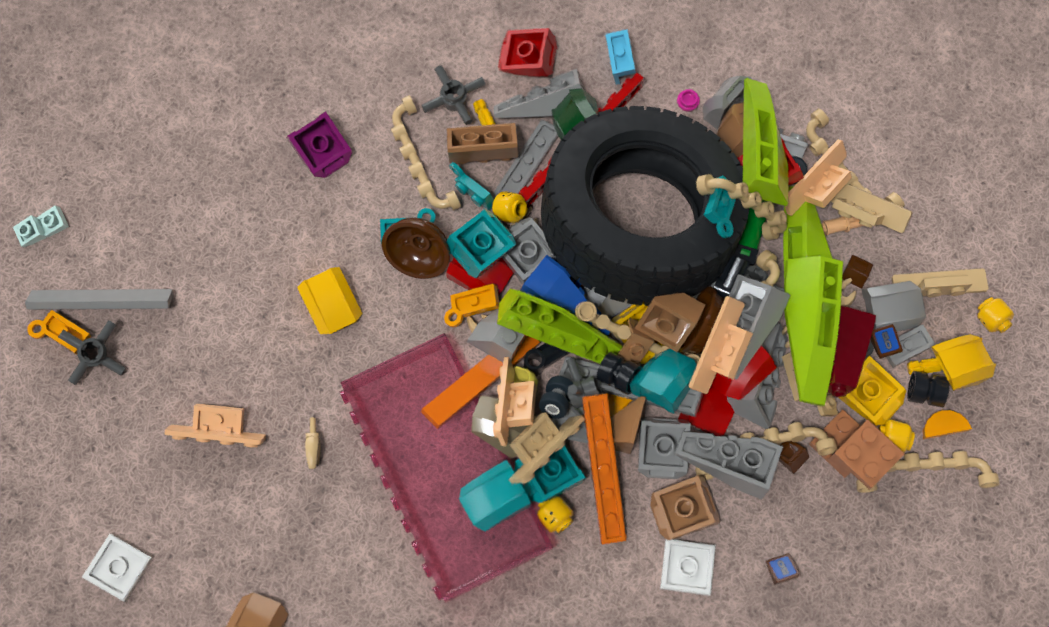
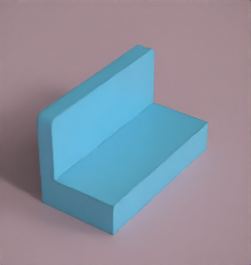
[605,29,636,85]

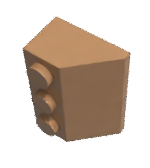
[447,123,518,164]

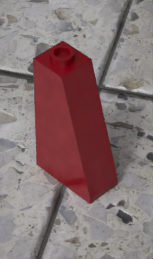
[827,306,876,397]

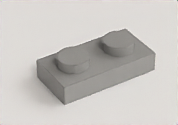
[886,324,935,368]

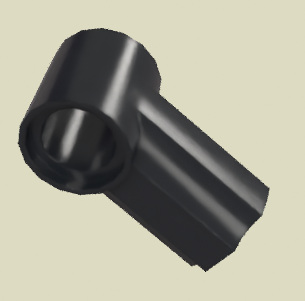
[713,255,750,300]
[523,343,570,376]

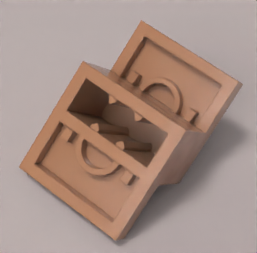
[809,410,904,490]

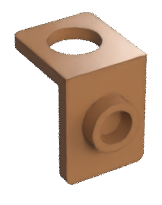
[617,318,654,364]

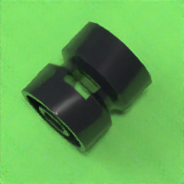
[597,352,642,395]
[907,371,950,408]

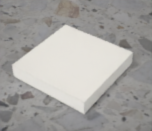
[82,534,153,602]
[660,539,715,596]

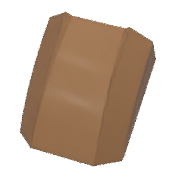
[716,102,744,158]
[650,475,720,540]
[226,592,288,627]

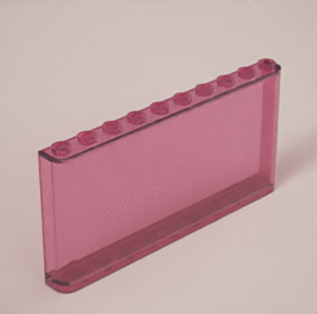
[339,333,553,603]

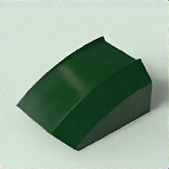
[551,88,598,140]

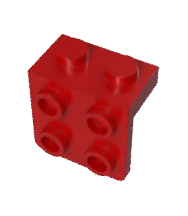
[678,386,734,437]

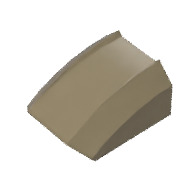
[472,395,537,459]

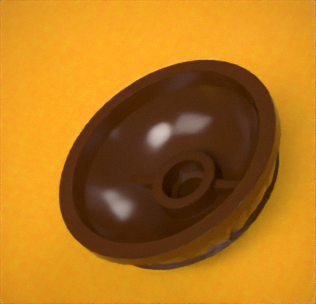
[381,218,450,279]
[678,286,724,354]

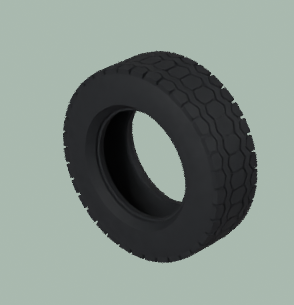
[541,106,750,306]

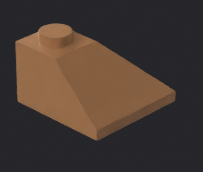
[635,293,705,352]
[610,396,646,454]

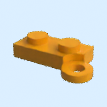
[444,284,499,327]
[27,310,92,355]

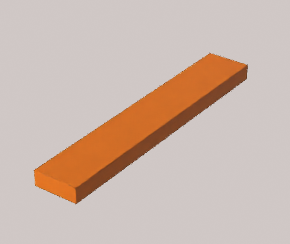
[421,336,540,429]
[582,393,626,544]

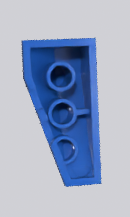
[520,255,611,336]

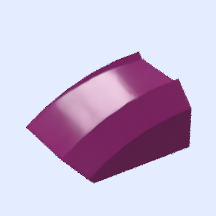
[286,111,352,178]

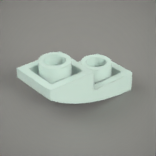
[13,206,69,247]

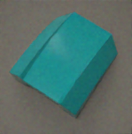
[446,209,516,278]
[630,348,697,414]
[514,445,585,503]
[459,460,531,532]

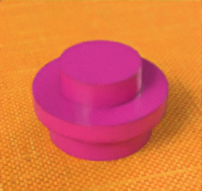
[677,89,700,111]

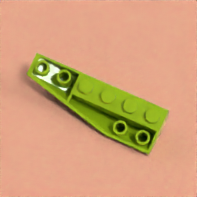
[743,78,788,206]
[783,186,833,282]
[784,256,843,407]
[497,289,626,364]

